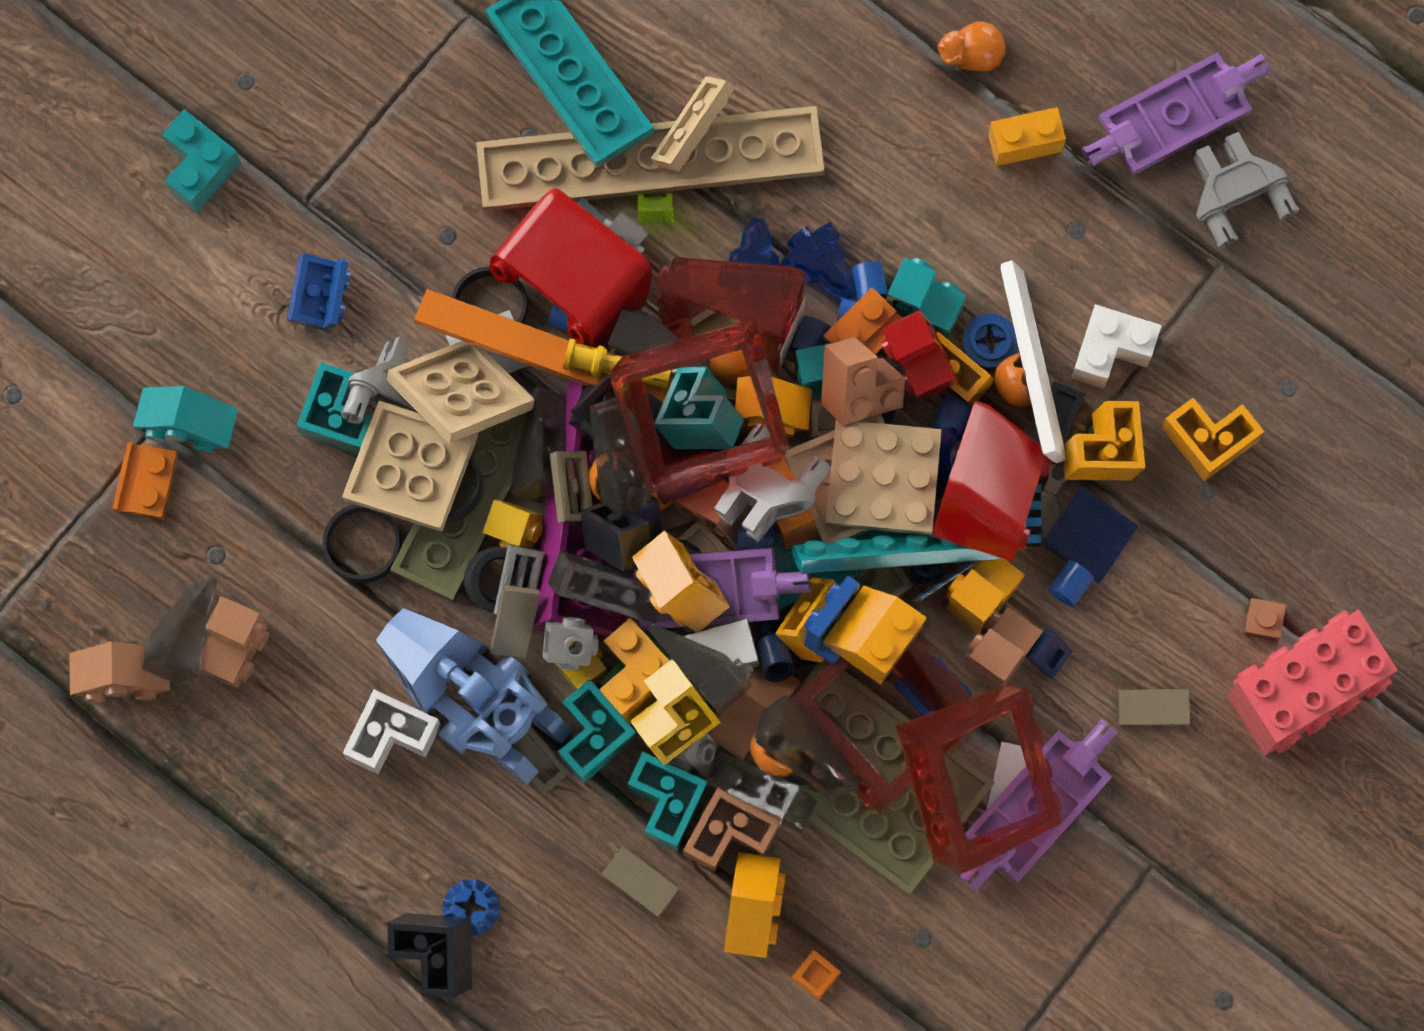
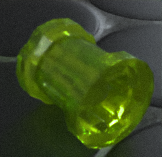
[638,194,673,225]

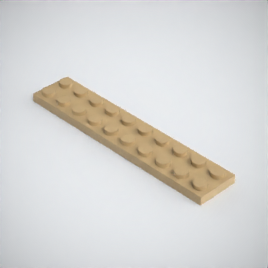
[476,106,824,211]

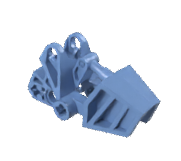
[376,608,573,785]

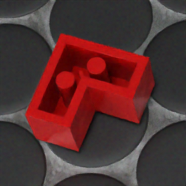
[881,310,959,400]

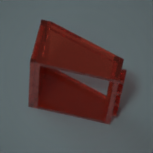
[657,257,806,372]
[608,318,789,495]
[785,637,987,815]
[896,684,1062,873]

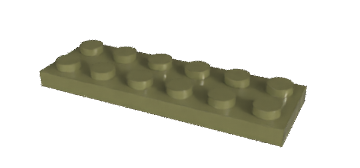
[390,409,547,603]

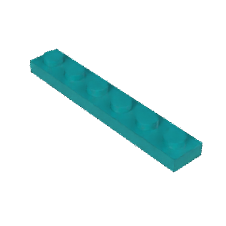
[792,534,1003,574]

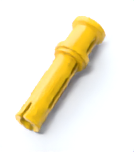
[563,338,672,390]

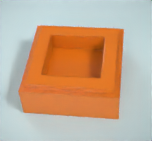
[791,950,841,1001]

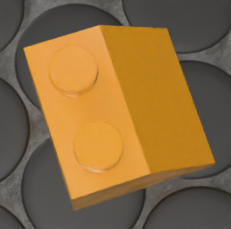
[822,586,927,685]

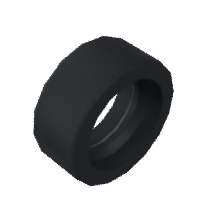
[464,547,531,613]

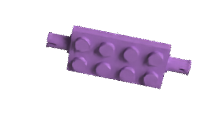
[1082,52,1271,176]
[599,547,812,630]
[959,719,1118,892]

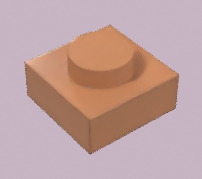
[1244,598,1286,641]

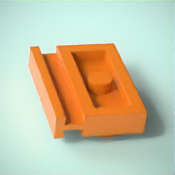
[823,288,903,355]
[112,442,179,520]

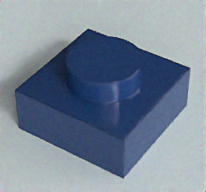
[1026,629,1073,679]

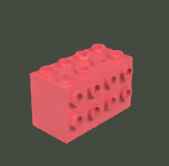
[1227,610,1398,757]

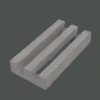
[493,545,544,615]

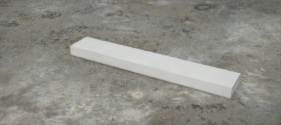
[1000,260,1067,463]

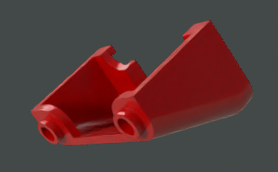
[489,188,652,348]
[932,400,1052,562]

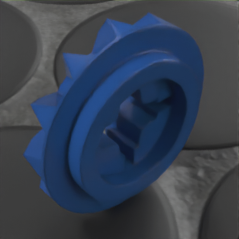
[963,314,1018,369]
[443,879,500,936]

